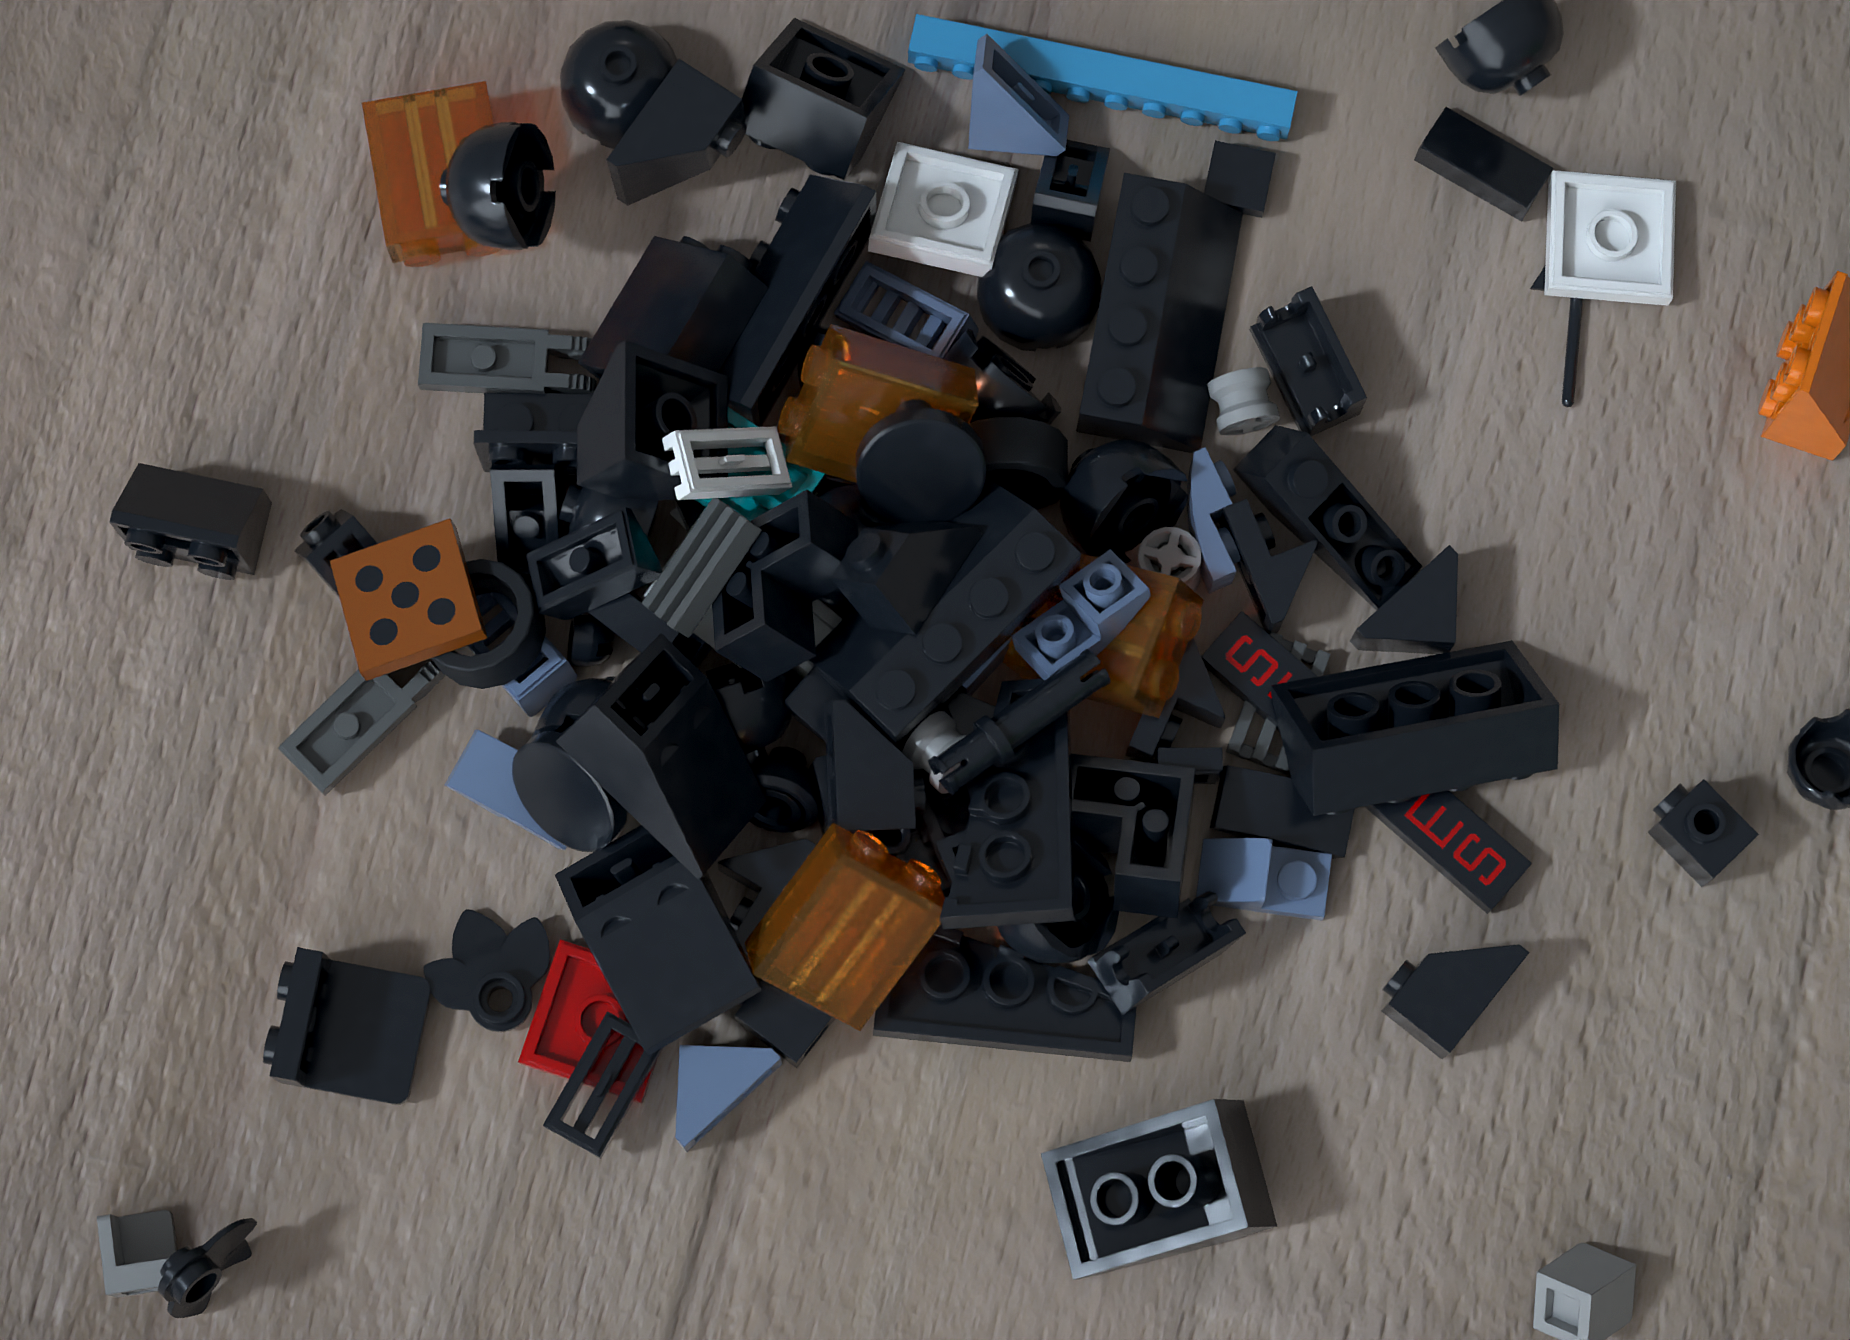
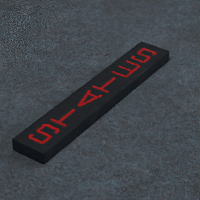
[1201,611,1532,914]

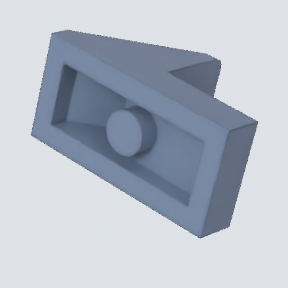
[1196,838,1332,921]

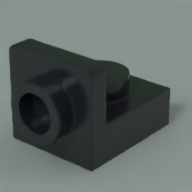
[295,509,378,599]

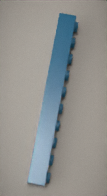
[908,14,1298,141]

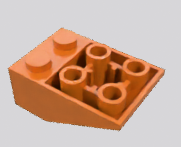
[1758,271,1850,461]

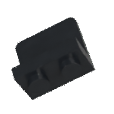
[263,947,431,1105]

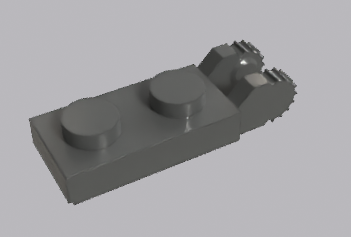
[418,323,597,394]
[278,661,445,796]

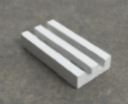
[662,426,792,500]

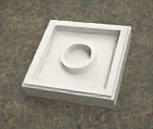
[868,142,1019,277]
[1544,170,1676,306]

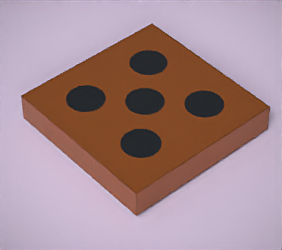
[330,518,488,681]

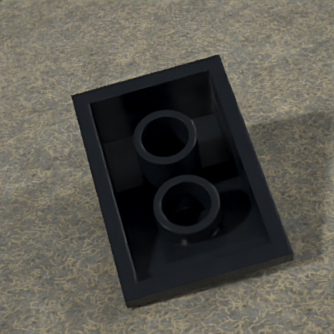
[1041,1099,1278,1280]

